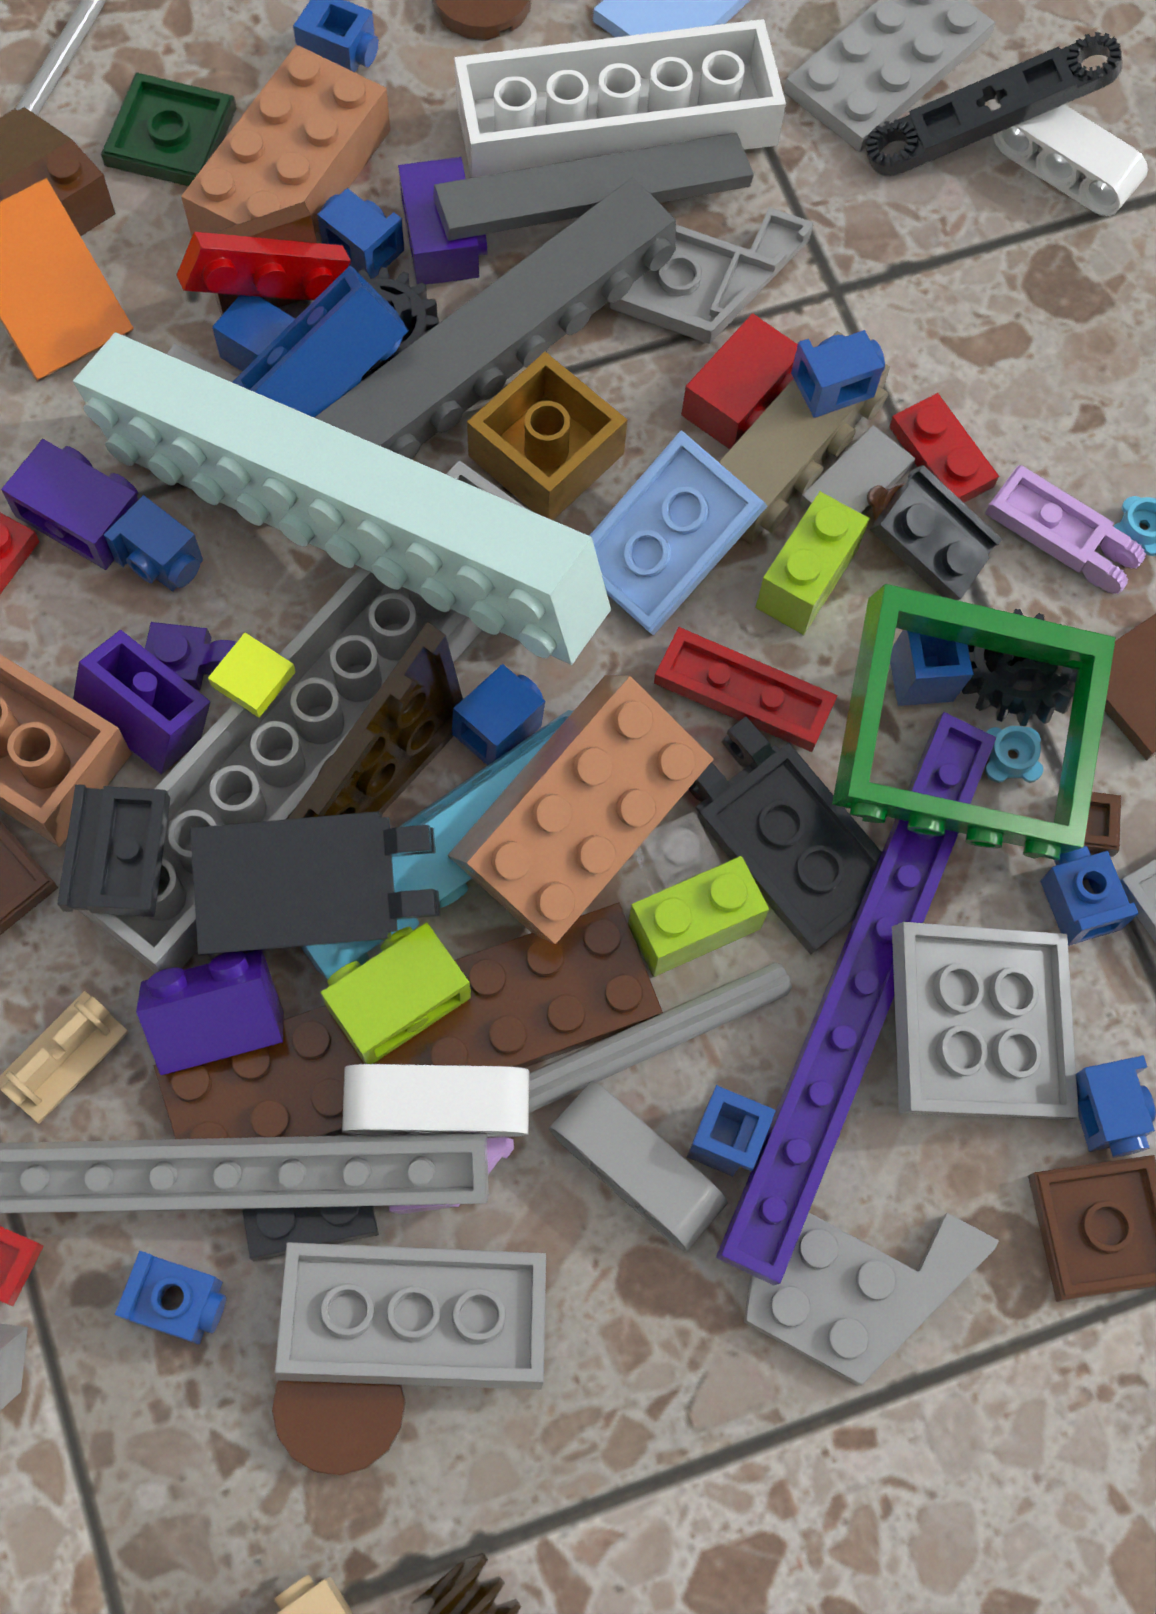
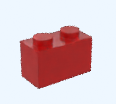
[681,313,798,450]

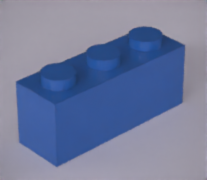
[232,265,408,417]

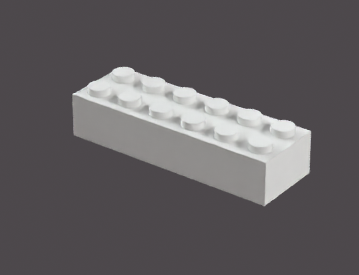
[454,19,786,178]

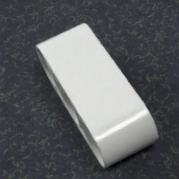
[993,104,1148,216]
[342,1064,529,1137]

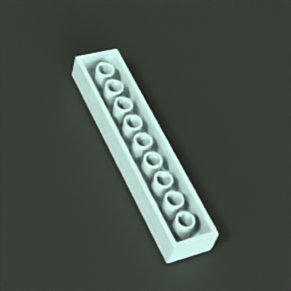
[73,332,611,665]

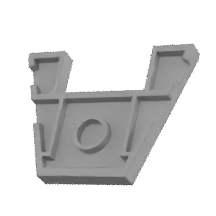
[610,207,814,344]
[744,1213,999,1386]

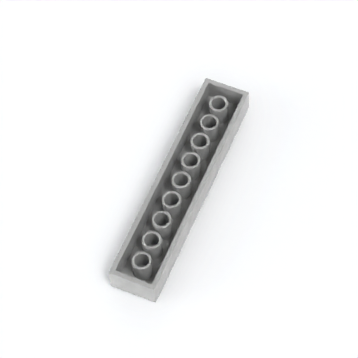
[78,460,528,973]

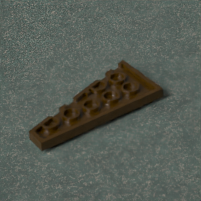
[209,622,463,960]

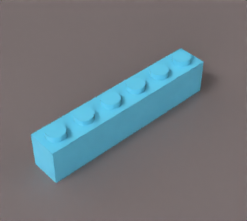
[301,710,574,979]

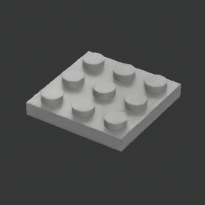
[892,922,1079,1120]

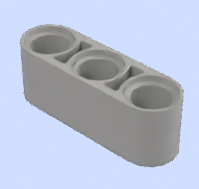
[549,1081,728,1252]

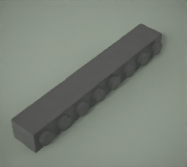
[314,177,676,459]

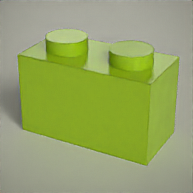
[755,491,870,635]
[628,856,769,977]
[321,922,471,1064]

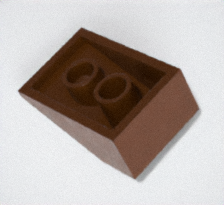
[0,107,116,236]

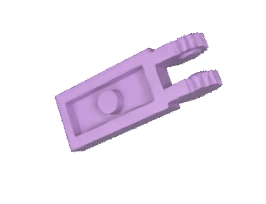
[985,465,1146,594]

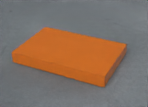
[0,178,134,382]

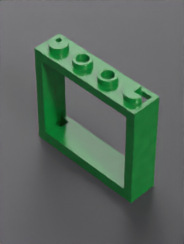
[832,584,1116,860]

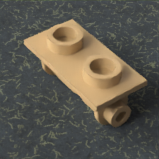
[0,991,129,1124]

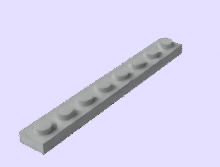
[0,1133,489,1213]

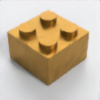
[467,351,628,520]

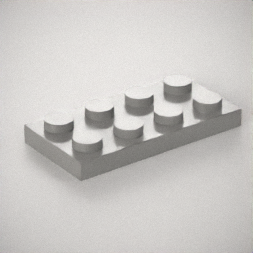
[784,0,995,152]
[275,1243,546,1390]

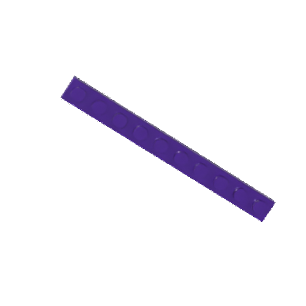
[716,712,997,1286]

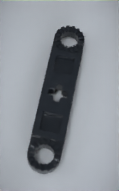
[866,32,1123,176]

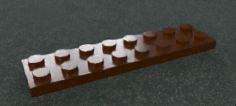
[153,902,663,1139]

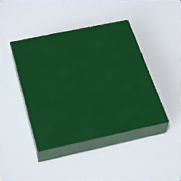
[101,72,237,186]

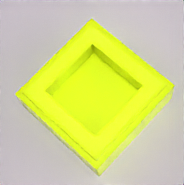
[208,633,296,718]

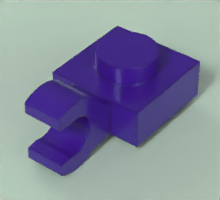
[145,622,237,690]

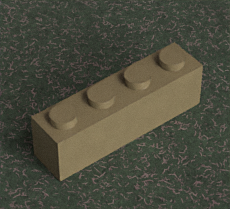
[719,331,890,544]

